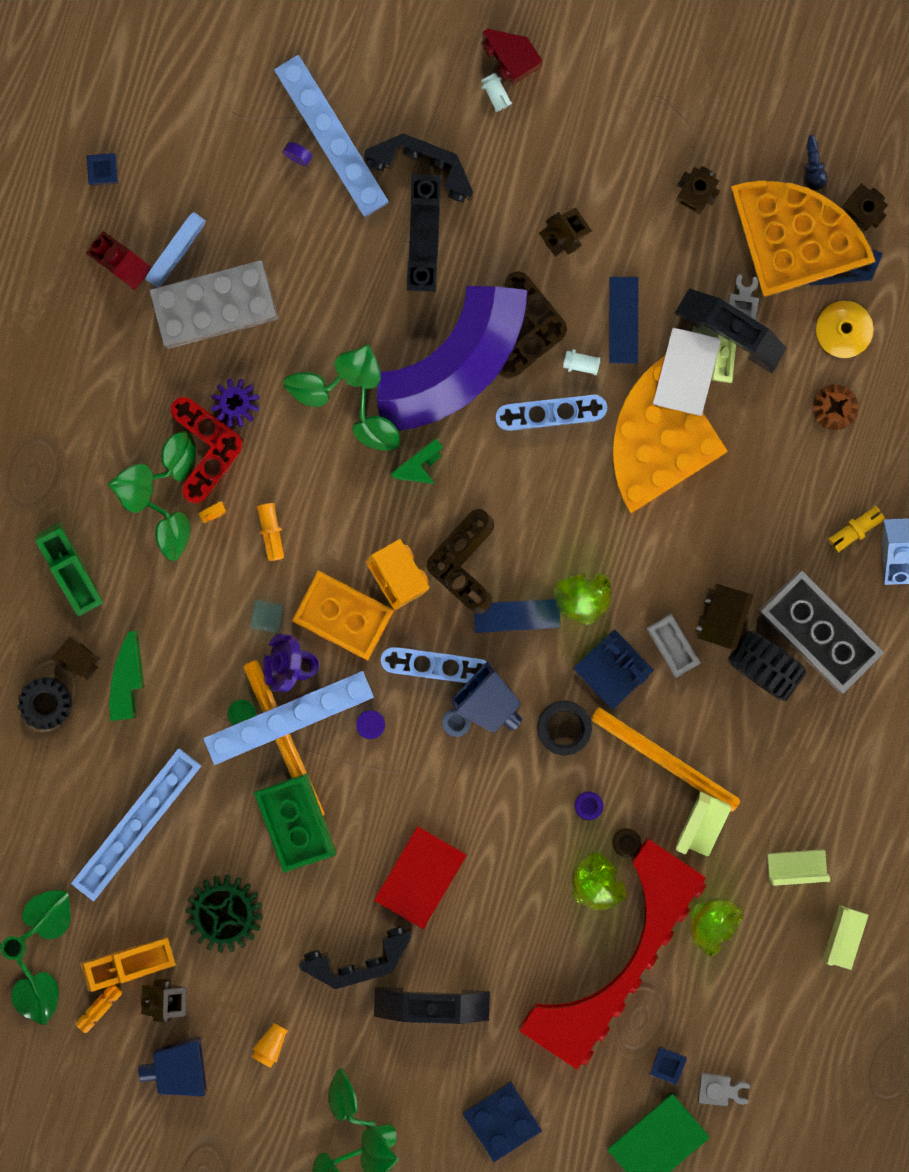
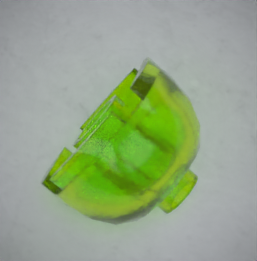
[553,573,612,625]
[571,852,627,911]
[690,898,744,957]

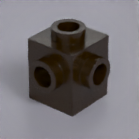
[675,166,720,215]
[841,183,888,231]
[539,207,592,257]
[141,979,187,1022]

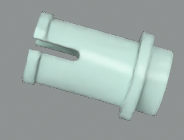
[481,73,512,112]
[563,349,600,375]

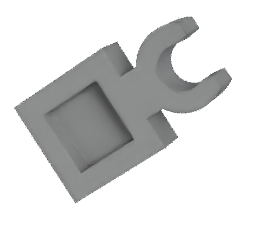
[728,275,759,320]
[698,1072,750,1106]

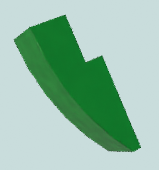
[35,522,103,617]
[109,631,145,721]

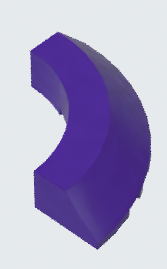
[377,286,528,431]

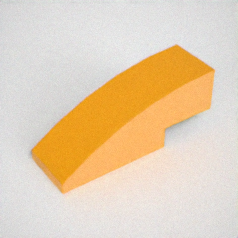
[80,938,176,992]

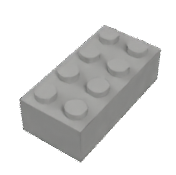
[150,260,279,349]
[757,570,884,694]

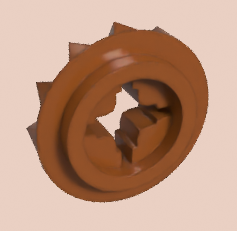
[812,384,859,430]

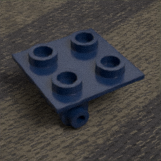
[573,629,654,710]

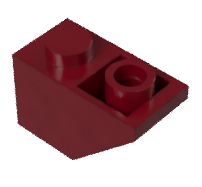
[481,28,543,85]
[86,231,152,290]

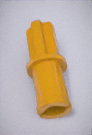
[257,503,284,561]

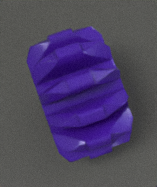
[211,379,260,427]

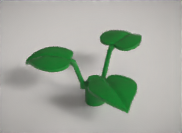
[282,344,400,451]
[107,430,196,562]
[0,890,71,1025]
[312,1068,399,1172]

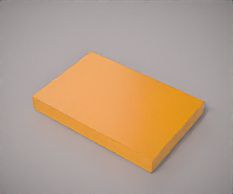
[292,570,394,661]

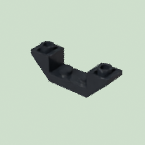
[364,133,473,203]
[407,174,441,292]
[674,288,787,373]
[299,926,412,989]
[374,987,490,1024]

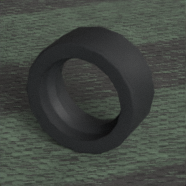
[537,700,592,756]

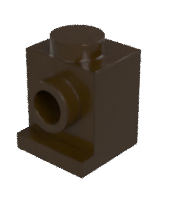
[51,636,100,680]

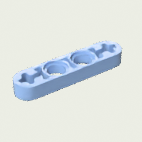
[496,395,607,431]
[381,647,487,683]

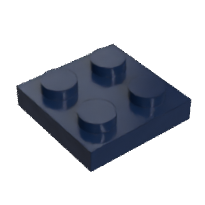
[463,1081,542,1162]

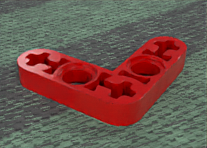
[171,397,243,503]

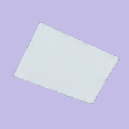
[653,328,721,416]

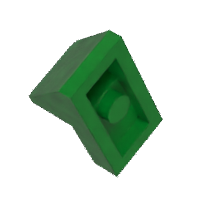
[391,438,444,485]

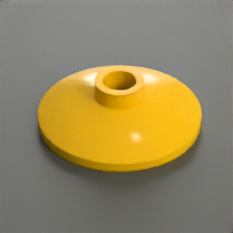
[816,301,873,358]

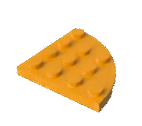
[731,181,876,297]
[613,356,728,514]

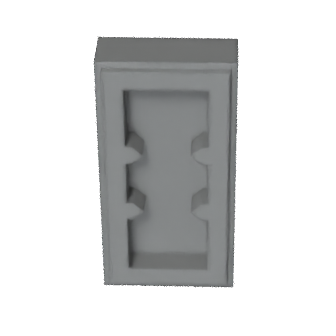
[646,614,701,678]

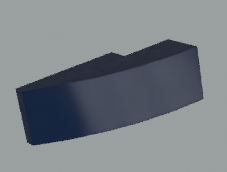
[474,599,561,633]

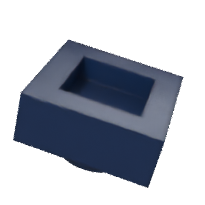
[86,153,119,186]
[649,1046,687,1085]

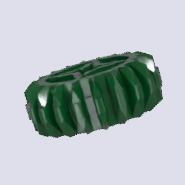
[185,874,263,953]

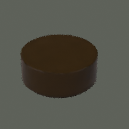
[612,828,641,857]

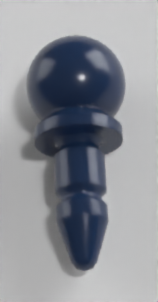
[805,134,828,190]

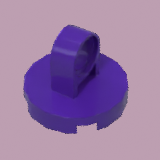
[263,634,319,692]

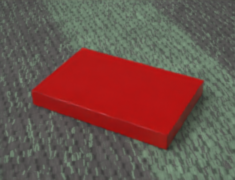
[374,826,467,929]

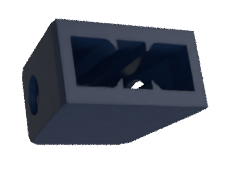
[450,661,522,732]
[138,1037,207,1096]

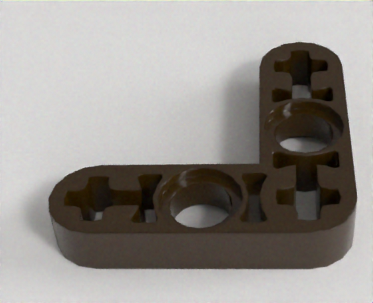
[499,271,567,379]
[426,509,495,614]

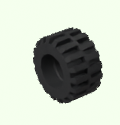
[727,630,807,701]

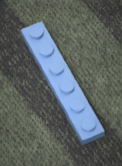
[274,54,389,218]
[203,671,374,765]
[71,748,202,902]

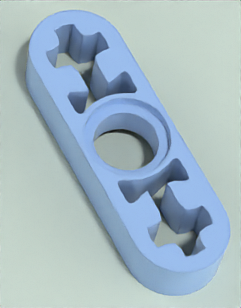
[146,212,206,288]

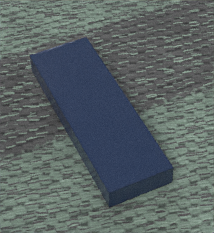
[609,277,638,364]

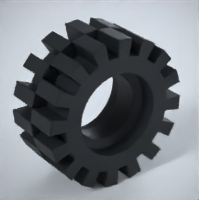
[17,677,73,730]

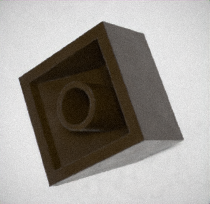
[695,584,754,650]

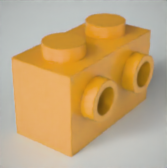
[365,539,430,611]

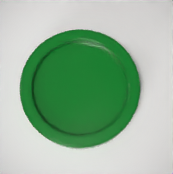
[227,699,257,725]

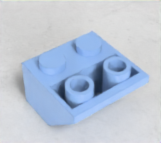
[882,518,909,585]

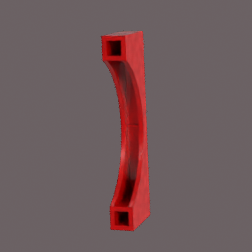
[519,837,707,1070]

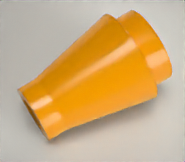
[251,1023,288,1068]

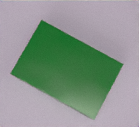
[253,773,337,873]
[607,1092,710,1172]

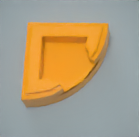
[198,501,228,524]

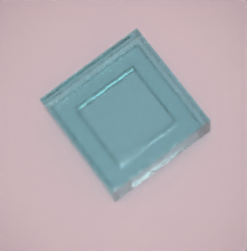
[250,600,284,633]

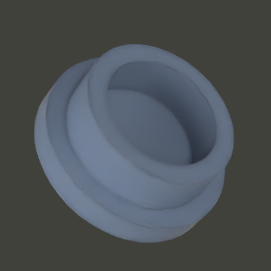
[442,708,471,737]

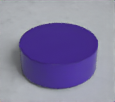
[282,142,312,166]
[356,710,385,739]
[574,791,603,821]

